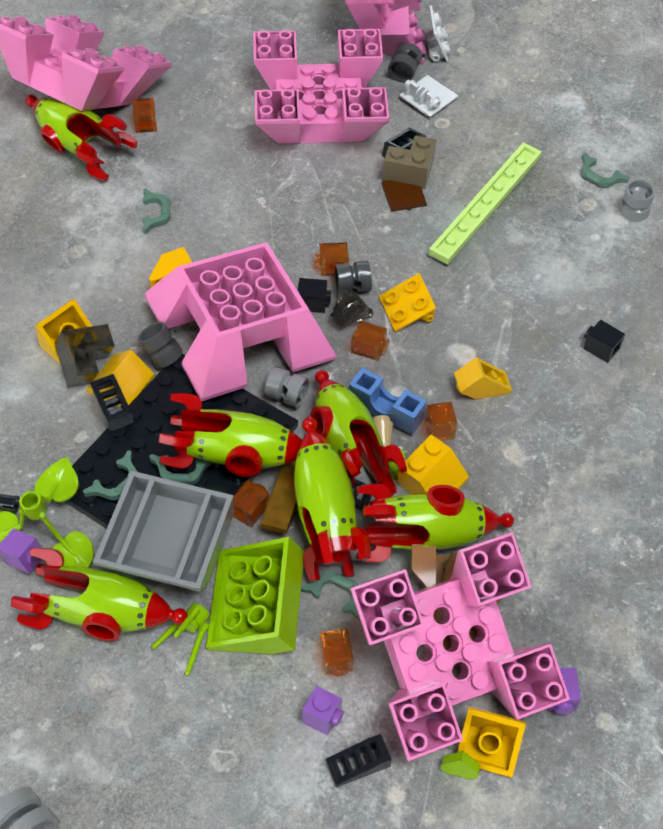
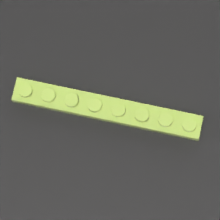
[429,143,542,265]

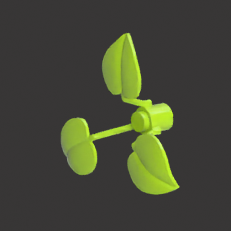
[0,457,94,568]

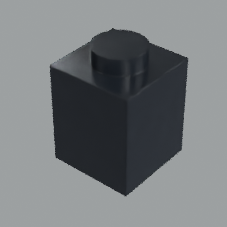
[297,278,332,313]
[584,319,625,363]

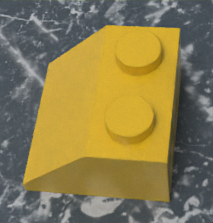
[397,434,469,494]

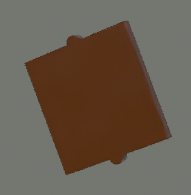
[382,180,427,212]

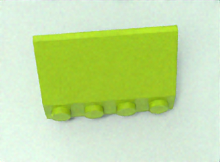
[206,537,304,654]

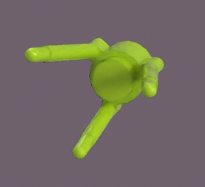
[151,603,210,676]

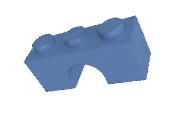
[349,368,427,435]

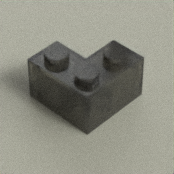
[54,324,115,388]

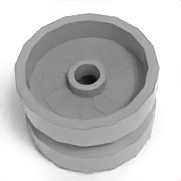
[0,787,58,829]

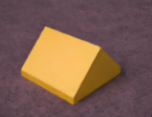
[34,298,101,366]
[86,349,155,407]
[457,706,526,778]

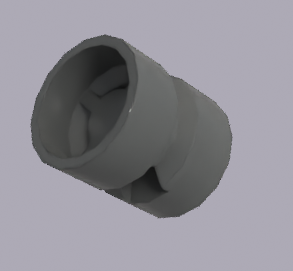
[388,43,422,82]
[334,261,372,294]
[137,322,182,368]

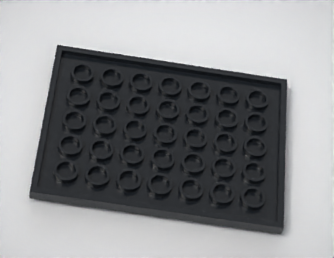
[65,354,298,529]

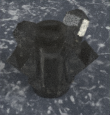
[330,289,374,328]

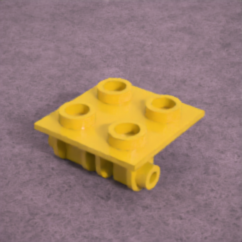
[379,273,437,332]

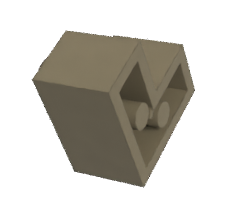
[382,136,436,188]

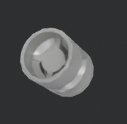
[620,179,655,222]
[264,366,309,408]

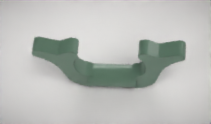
[581,153,630,188]
[142,188,171,234]
[83,450,137,500]
[149,454,214,485]
[301,571,360,620]

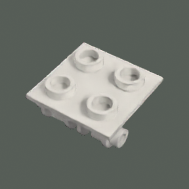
[426,5,451,63]
[399,75,458,117]

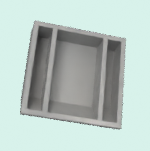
[93,471,235,592]

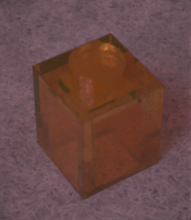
[132,98,157,133]
[315,242,349,276]
[351,321,390,361]
[425,402,457,441]
[233,480,269,528]
[320,629,354,676]

